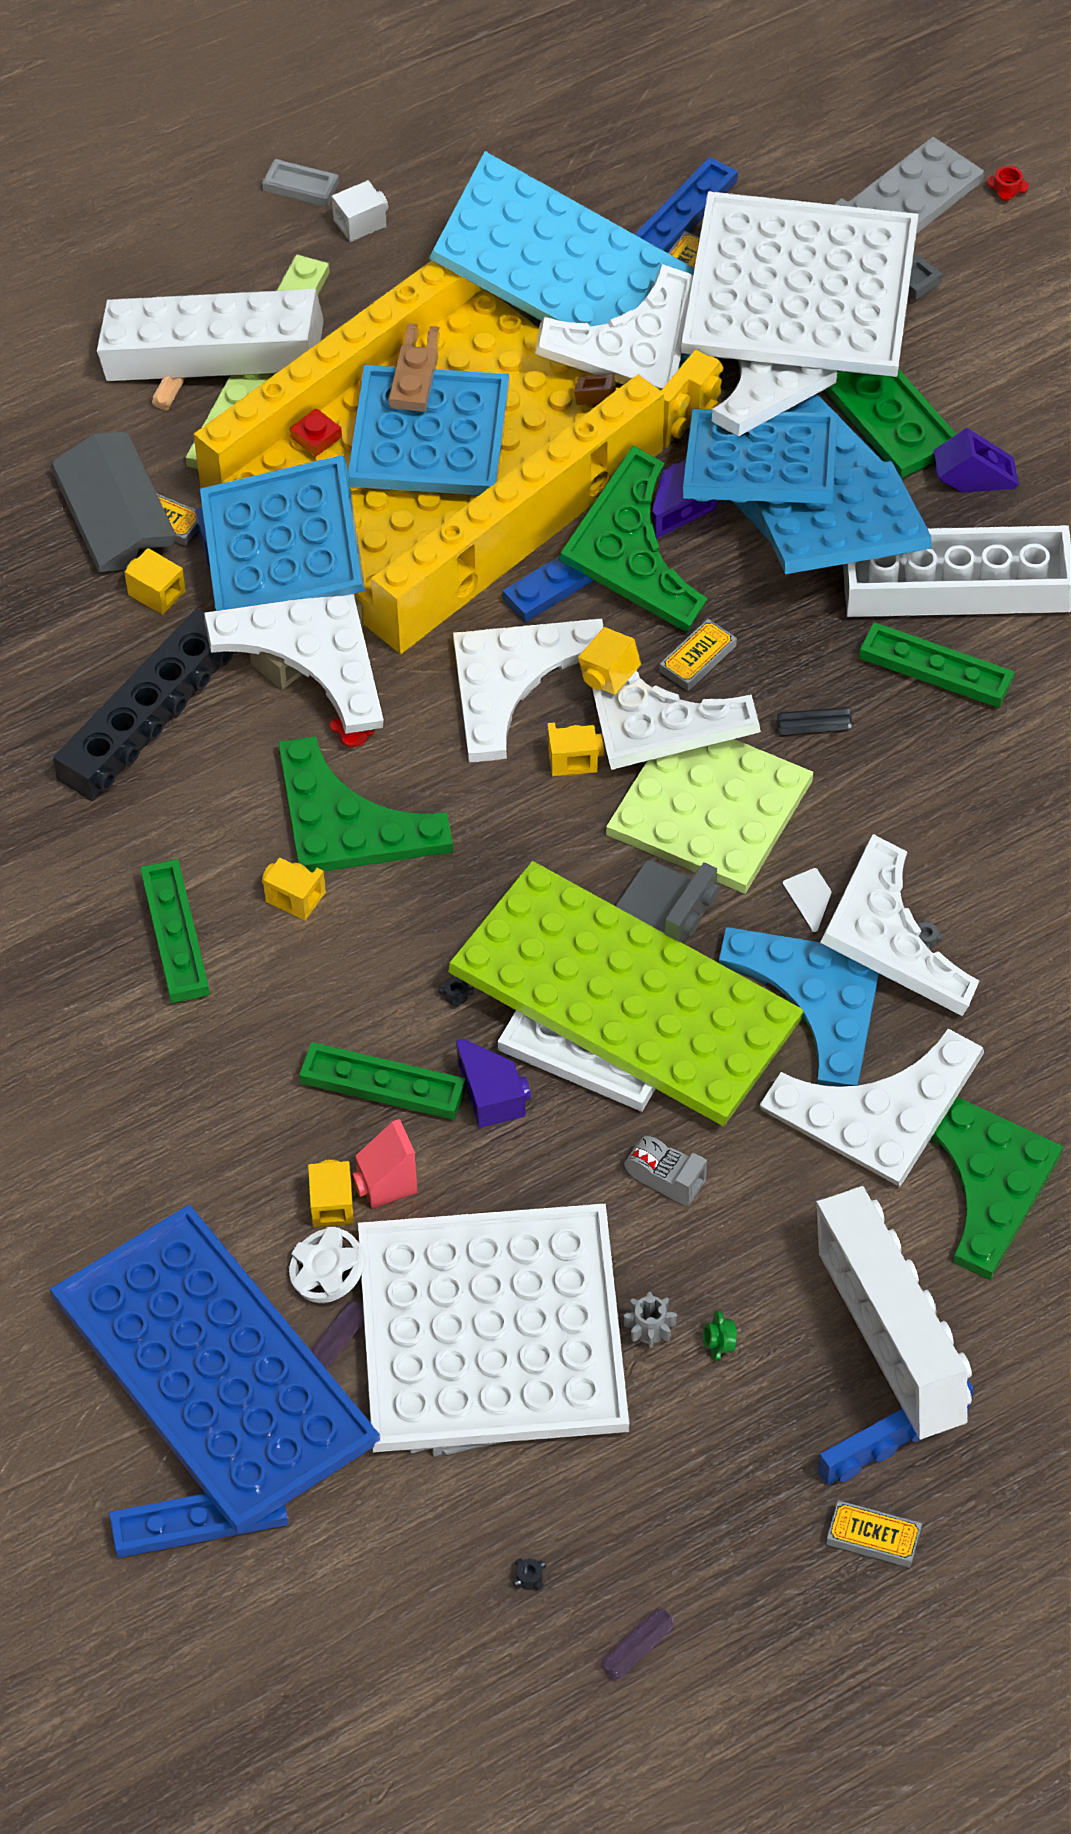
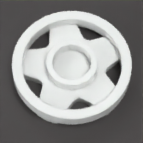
[289,1227,364,1303]

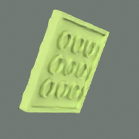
[606,739,813,894]

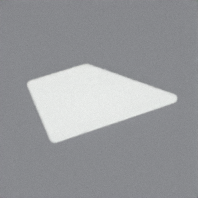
[783,868,832,932]

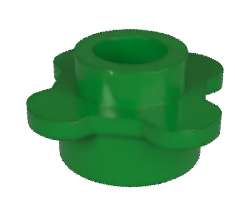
[703,1311,737,1361]

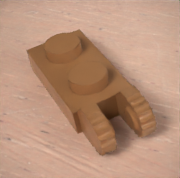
[389,324,440,412]

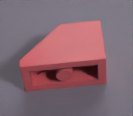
[351,1119,418,1209]

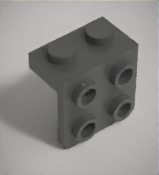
[616,861,720,944]

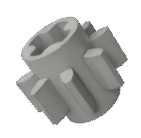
[624,1292,677,1348]

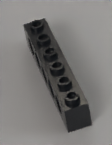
[53,608,234,802]

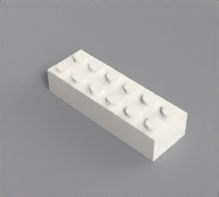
[97,289,324,381]
[843,526,1071,617]
[816,1186,972,1439]

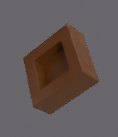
[574,374,616,408]

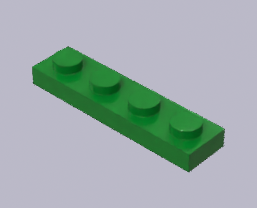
[859,622,1015,708]
[140,859,210,1003]
[299,1042,466,1120]

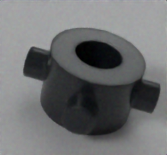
[439,976,474,1007]
[512,1558,546,1591]

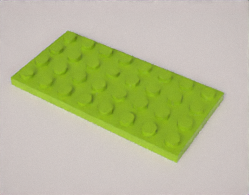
[448,861,804,1127]

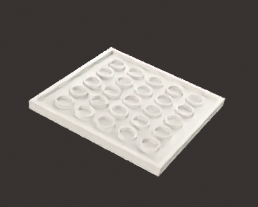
[681,192,918,377]
[358,1203,629,1452]

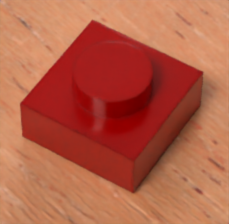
[290,408,342,457]

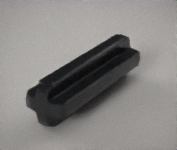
[776,707,852,735]

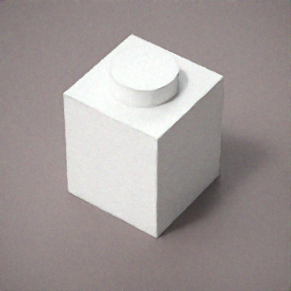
[332,181,388,242]

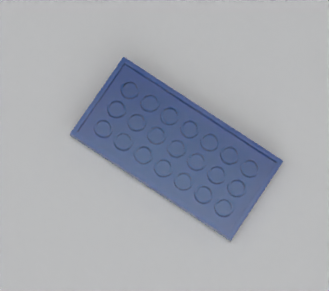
[50,1204,380,1534]

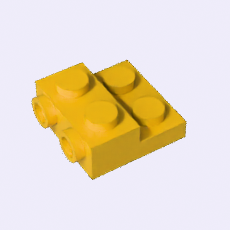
[661,349,723,449]

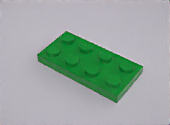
[824,368,956,479]

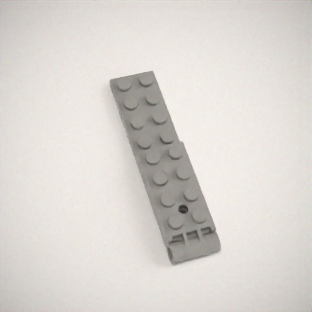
[833,137,985,234]

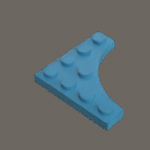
[719,927,879,1087]

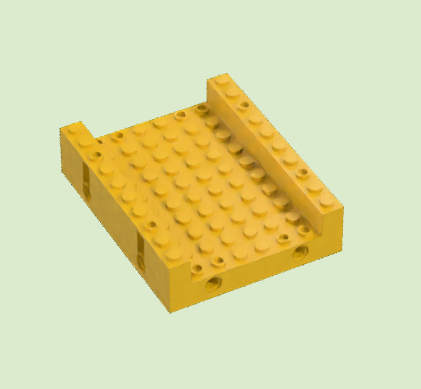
[194,260,664,655]

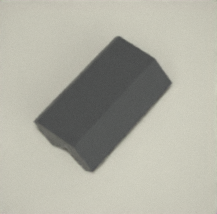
[50,432,177,572]

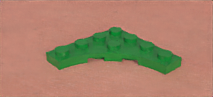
[559,445,708,633]
[278,736,453,873]
[931,1097,1064,1281]

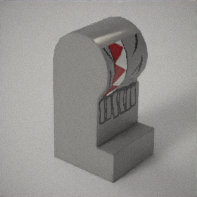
[624,1136,707,1208]

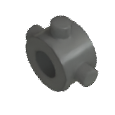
[918,920,943,950]

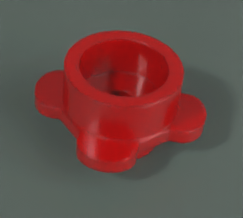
[987,166,1029,201]
[330,718,375,747]

